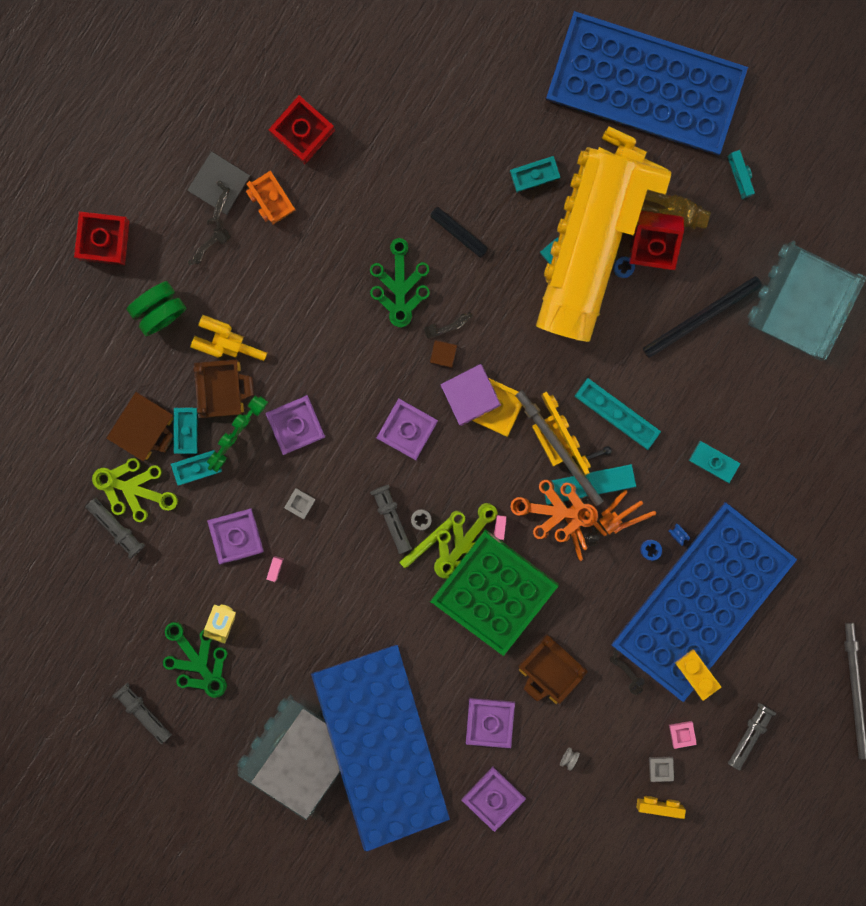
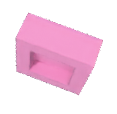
[494,515,506,540]
[267,556,284,582]
[669,721,697,749]

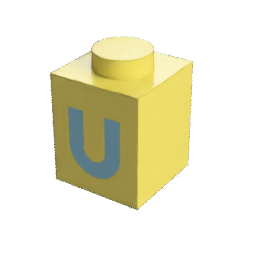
[204,605,236,644]

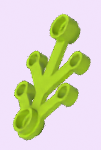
[92,458,178,522]
[434,503,498,578]

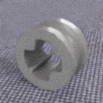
[411,509,432,530]
[560,747,580,771]

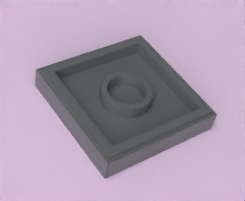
[187,152,251,215]

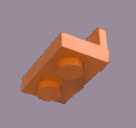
[246,170,296,225]

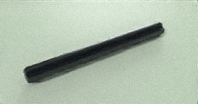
[643,276,762,358]

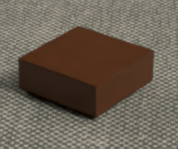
[430,340,457,368]

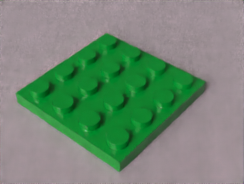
[430,529,559,656]

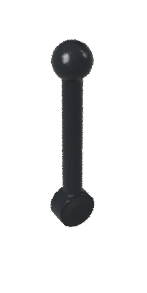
[574,446,612,464]

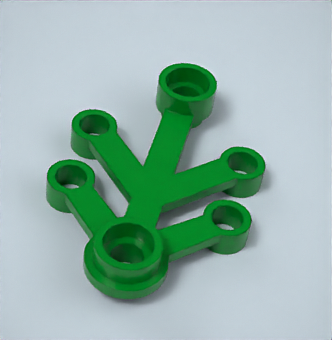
[370,238,430,327]
[207,395,268,473]
[163,622,228,698]

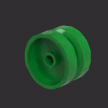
[126,281,187,337]

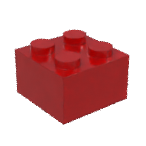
[268,95,335,165]
[630,211,684,270]
[74,212,130,266]

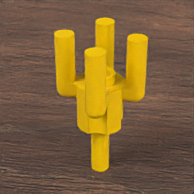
[598,126,669,170]
[190,315,267,361]

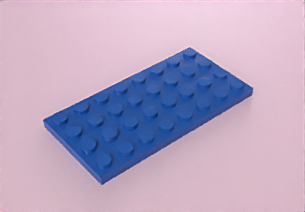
[546,11,748,156]
[611,502,797,702]
[311,645,450,851]

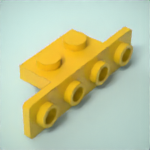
[532,392,591,476]

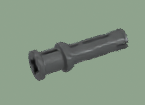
[370,484,412,554]
[85,498,145,559]
[112,682,172,744]
[728,702,777,770]

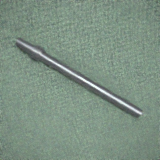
[515,390,603,507]
[844,623,866,759]

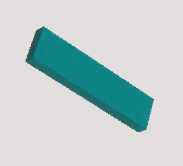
[574,378,661,450]
[544,464,636,505]

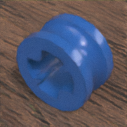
[613,257,635,278]
[668,523,690,546]
[640,540,662,561]

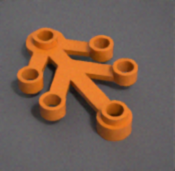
[510,480,598,542]

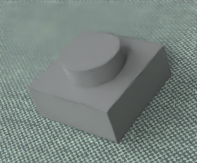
[284,488,316,519]
[649,757,674,782]

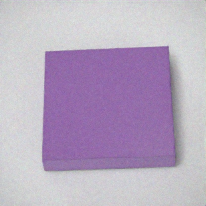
[440,364,502,426]
[266,395,325,455]
[376,398,438,460]
[207,508,264,564]
[466,698,515,748]
[462,767,526,832]

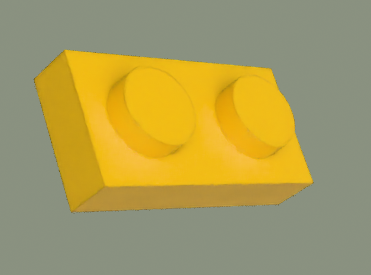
[675,650,721,701]
[636,796,686,819]

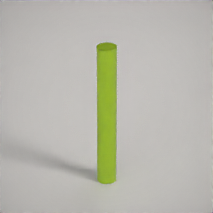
[399,517,453,569]

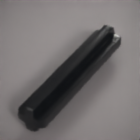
[430,207,488,257]

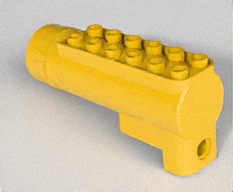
[536,147,671,342]

